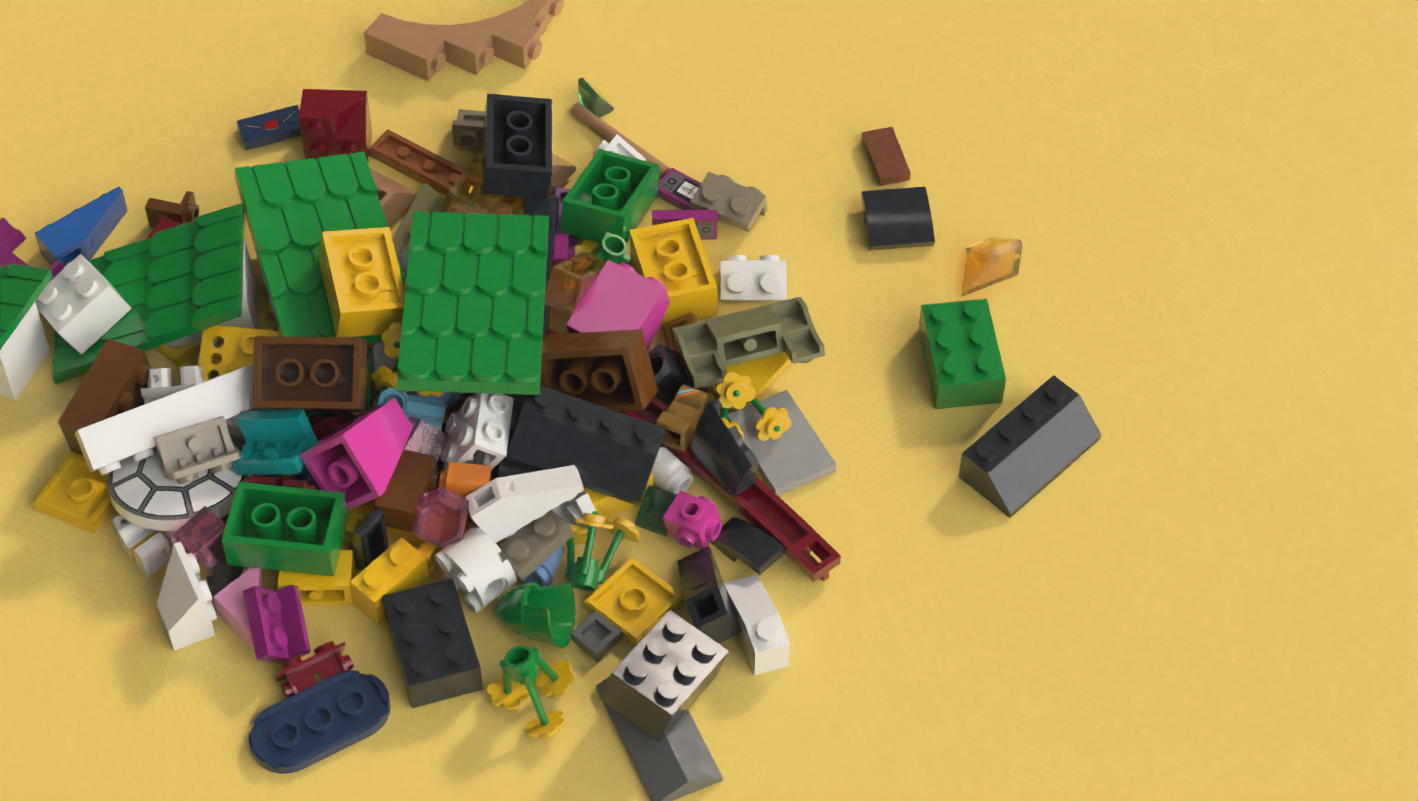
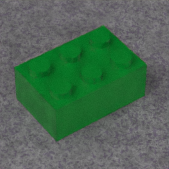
[561,149,660,243]
[918,299,1006,409]
[222,482,349,576]

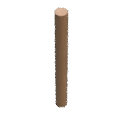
[571,103,670,178]

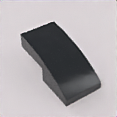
[710,517,784,576]

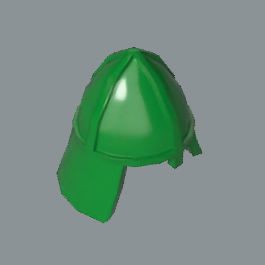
[494,582,576,649]

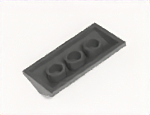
[596,676,723,801]

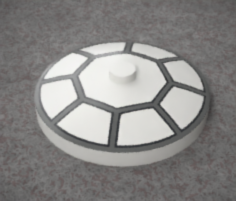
[107,438,251,531]

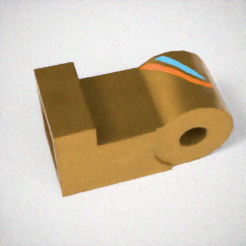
[657,385,711,453]

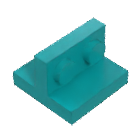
[233,409,318,476]

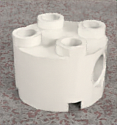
[434,526,517,613]

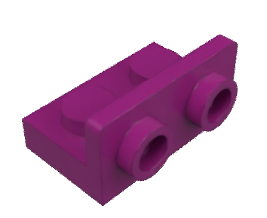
[243,585,311,664]

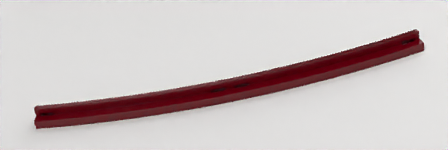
[400,256,841,582]

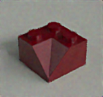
[298,89,372,162]

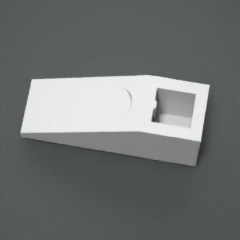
[466,465,584,543]

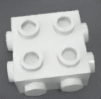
[441,393,514,471]

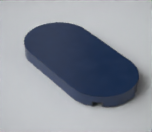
[249,670,390,774]

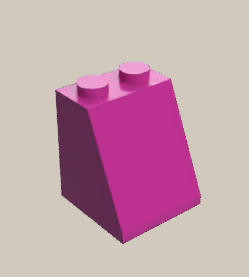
[566,260,670,350]
[299,398,413,510]

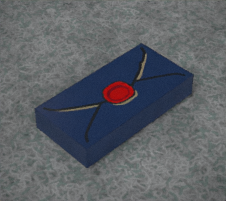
[237,105,301,150]

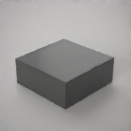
[571,611,622,661]

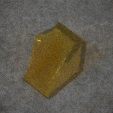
[961,237,1023,297]

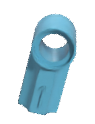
[375,388,445,433]

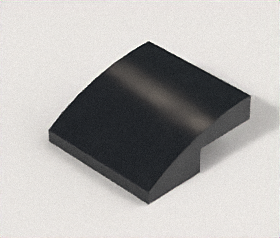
[861,187,935,251]

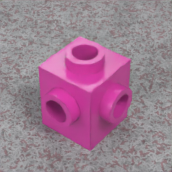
[663,490,722,549]

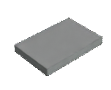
[728,390,837,496]

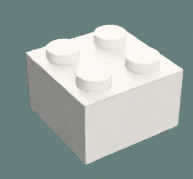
[35,254,132,355]

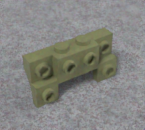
[672,296,825,389]

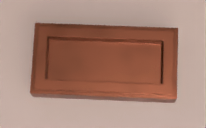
[862,127,911,186]

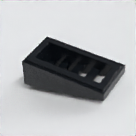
[349,507,389,571]

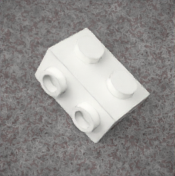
[720,255,787,301]

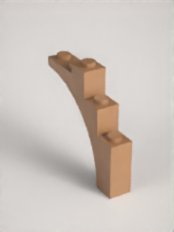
[364,0,564,81]

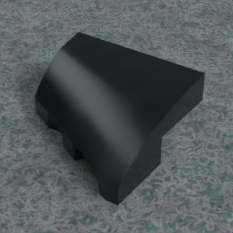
[689,398,759,497]

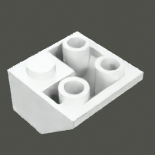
[157,541,217,651]

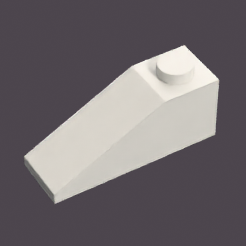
[724,575,790,675]

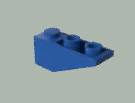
[35,186,128,267]

